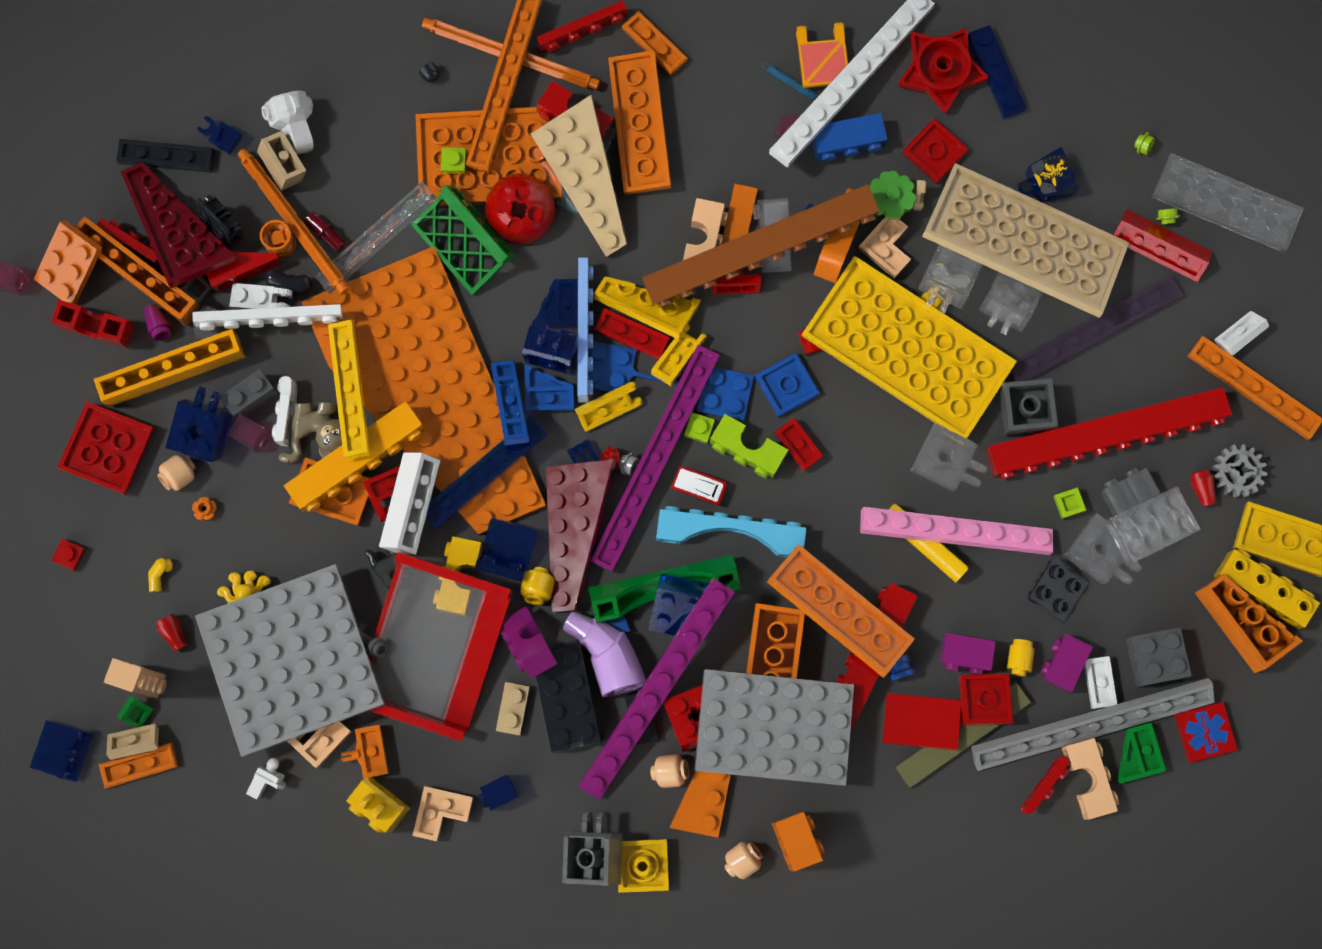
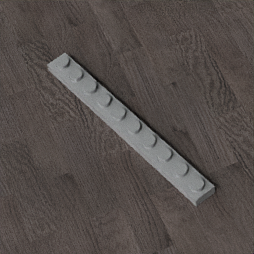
[971,678,1215,771]

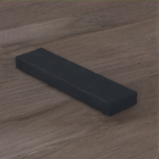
[116,139,215,173]

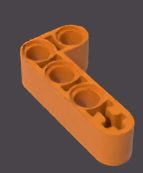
[813,188,861,284]

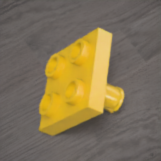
[618,839,669,893]

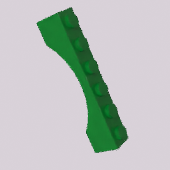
[589,554,741,623]

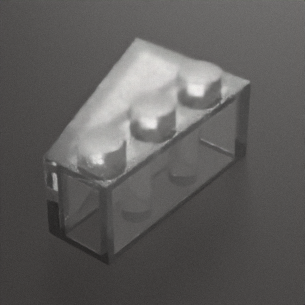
[753,197,792,273]

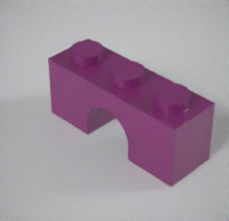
[501,607,557,678]

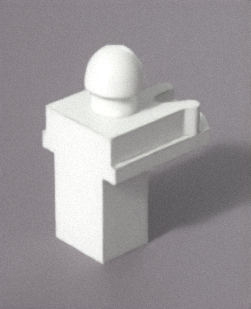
[246,758,286,799]

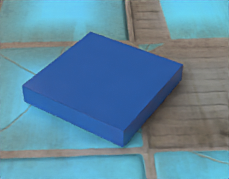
[754,352,820,418]

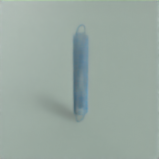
[762,63,818,102]

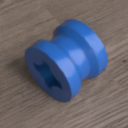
[890,654,915,681]

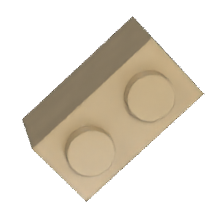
[257,131,306,191]

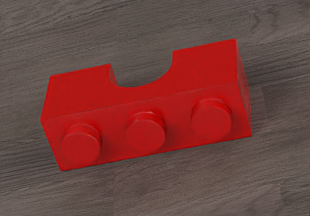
[536,80,613,140]
[51,300,135,348]

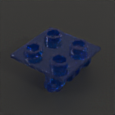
[29,720,93,782]

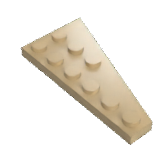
[531,95,627,257]

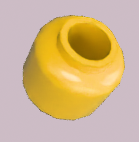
[520,567,555,605]

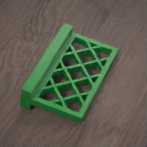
[411,185,516,295]

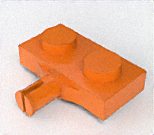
[341,725,389,779]

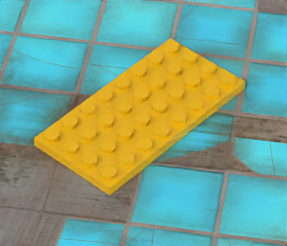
[801,256,1017,442]

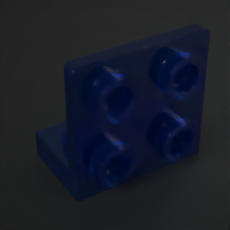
[475,518,538,582]

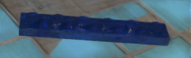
[426,415,548,530]

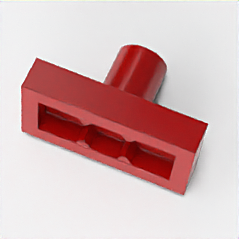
[712,269,761,295]

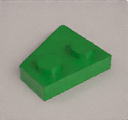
[1117,723,1166,784]

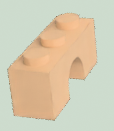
[683,198,728,260]
[1061,738,1119,820]

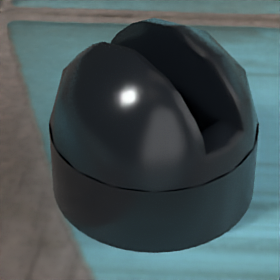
[419,62,439,82]

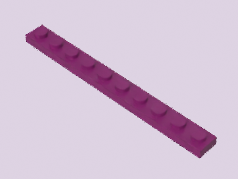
[591,345,720,573]
[578,577,735,800]

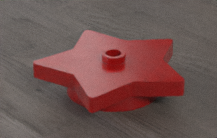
[898,28,988,114]

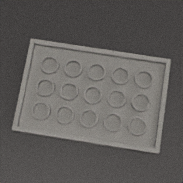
[695,669,854,786]

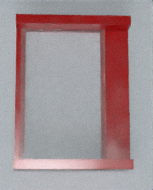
[368,552,513,742]

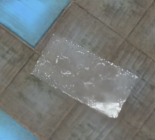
[1104,487,1201,565]

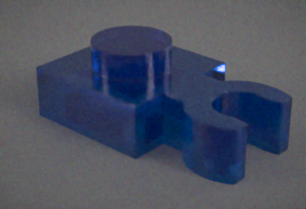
[197,116,243,155]

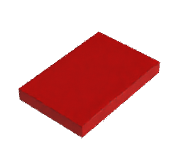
[882,693,961,751]

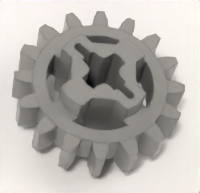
[1212,444,1267,498]

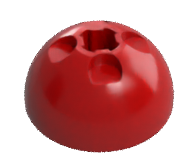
[485,173,556,245]

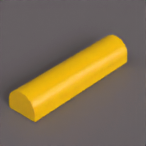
[889,504,968,583]

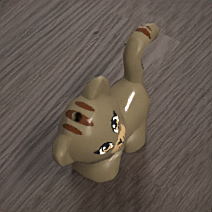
[279,402,342,463]

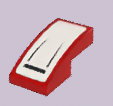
[671,466,728,507]

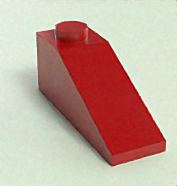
[206,252,283,293]

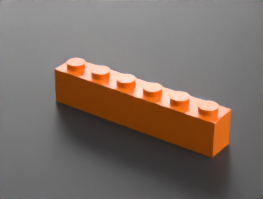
[76,216,201,326]

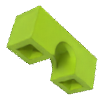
[710,414,788,479]

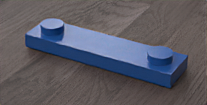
[491,360,529,445]

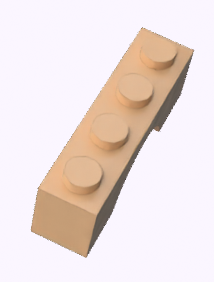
[103,658,167,698]

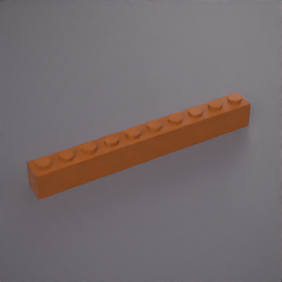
[642,184,879,308]

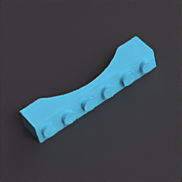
[656,506,806,558]

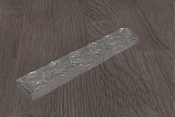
[315,182,437,294]

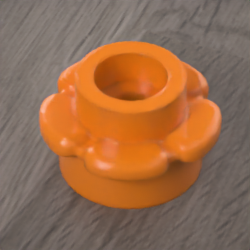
[192,497,216,520]

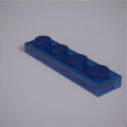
[968,25,1027,120]

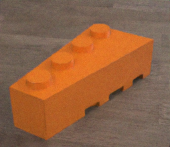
[1195,574,1303,673]

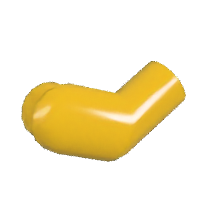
[148,558,172,592]

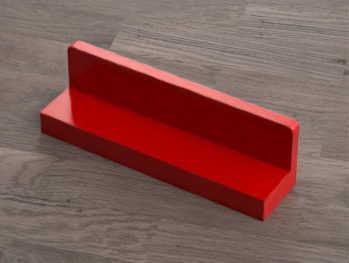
[1113,209,1212,282]

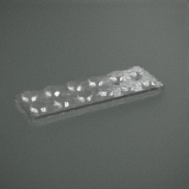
[1152,153,1304,253]

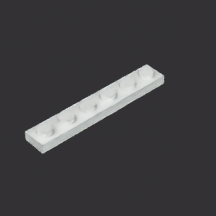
[193,304,343,330]

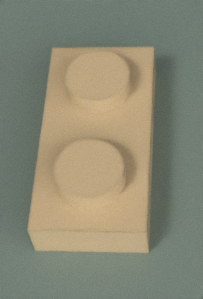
[496,682,530,736]
[106,724,159,760]

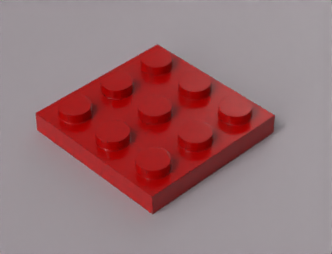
[57,401,155,495]

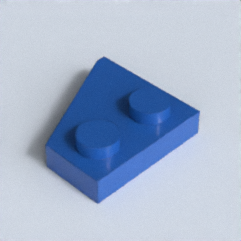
[525,365,575,413]

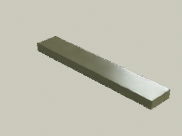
[895,682,1031,788]

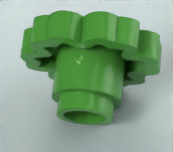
[869,171,916,220]

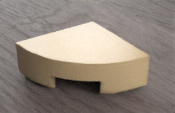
[913,180,927,211]

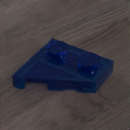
[532,279,578,329]

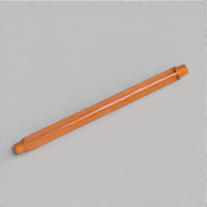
[422,17,600,90]
[238,149,350,295]

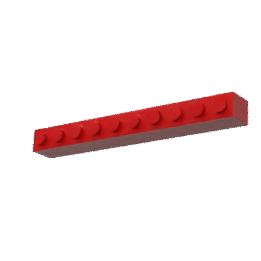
[986,387,1232,480]

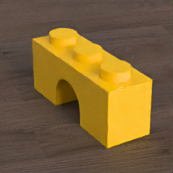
[433,536,483,617]

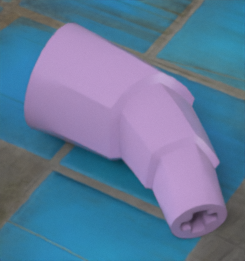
[563,611,646,697]

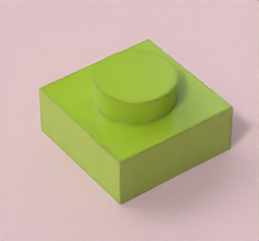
[441,147,466,174]
[684,413,715,444]
[1053,487,1086,519]

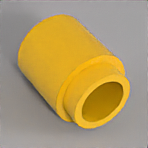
[1007,639,1035,677]

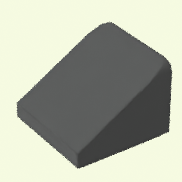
[177,276,212,304]

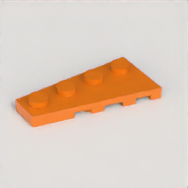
[669,771,730,838]

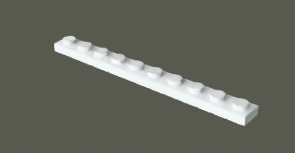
[769,0,935,168]

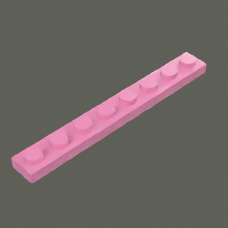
[860,507,1053,555]

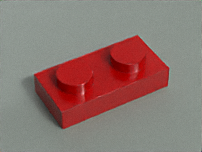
[774,418,823,472]

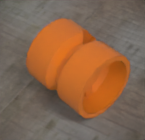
[260,220,297,259]

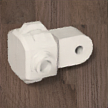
[262,91,313,155]

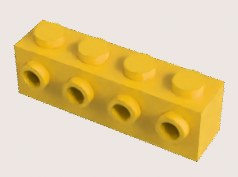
[1213,549,1320,630]

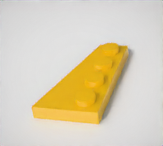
[593,276,701,340]

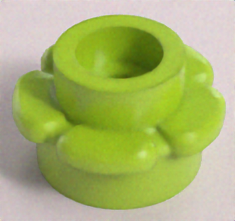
[1134,132,1155,155]
[1156,208,1180,224]

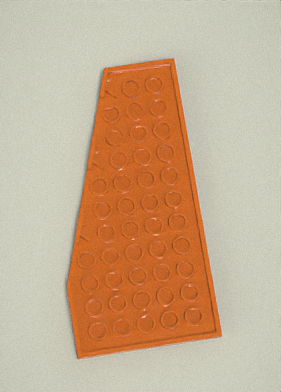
[301,247,546,535]

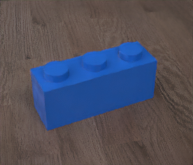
[812,113,887,162]

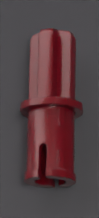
[304,212,346,252]

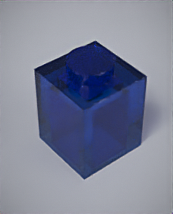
[478,774,519,811]

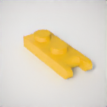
[651,324,707,386]
[575,382,643,432]

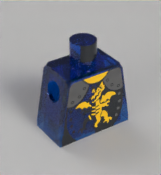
[1017,147,1080,202]

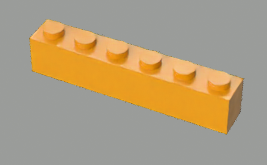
[94,329,246,407]
[283,401,425,513]

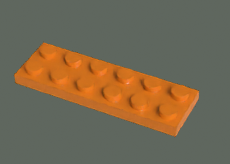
[608,50,672,195]
[767,544,915,678]

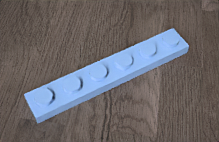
[578,258,593,403]

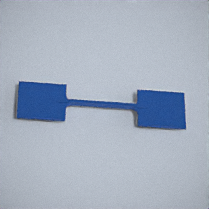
[588,341,754,422]

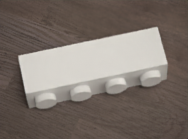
[379,453,440,555]

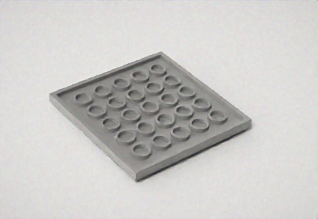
[195,564,385,757]

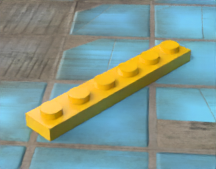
[328,319,370,460]

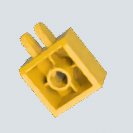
[346,777,411,833]

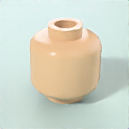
[157,455,195,491]
[650,754,689,788]
[725,842,763,879]

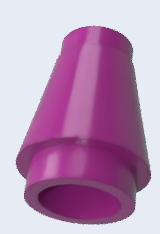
[143,304,172,341]

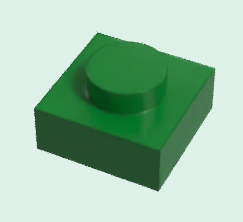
[117,696,153,728]

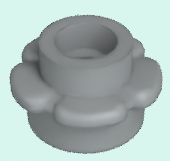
[619,452,640,476]

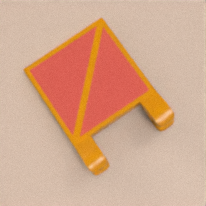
[796,22,848,88]

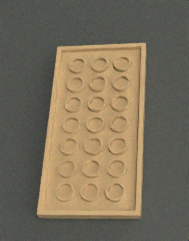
[922,163,1129,318]

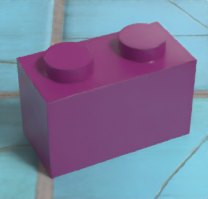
[939,633,996,674]
[1040,634,1093,693]

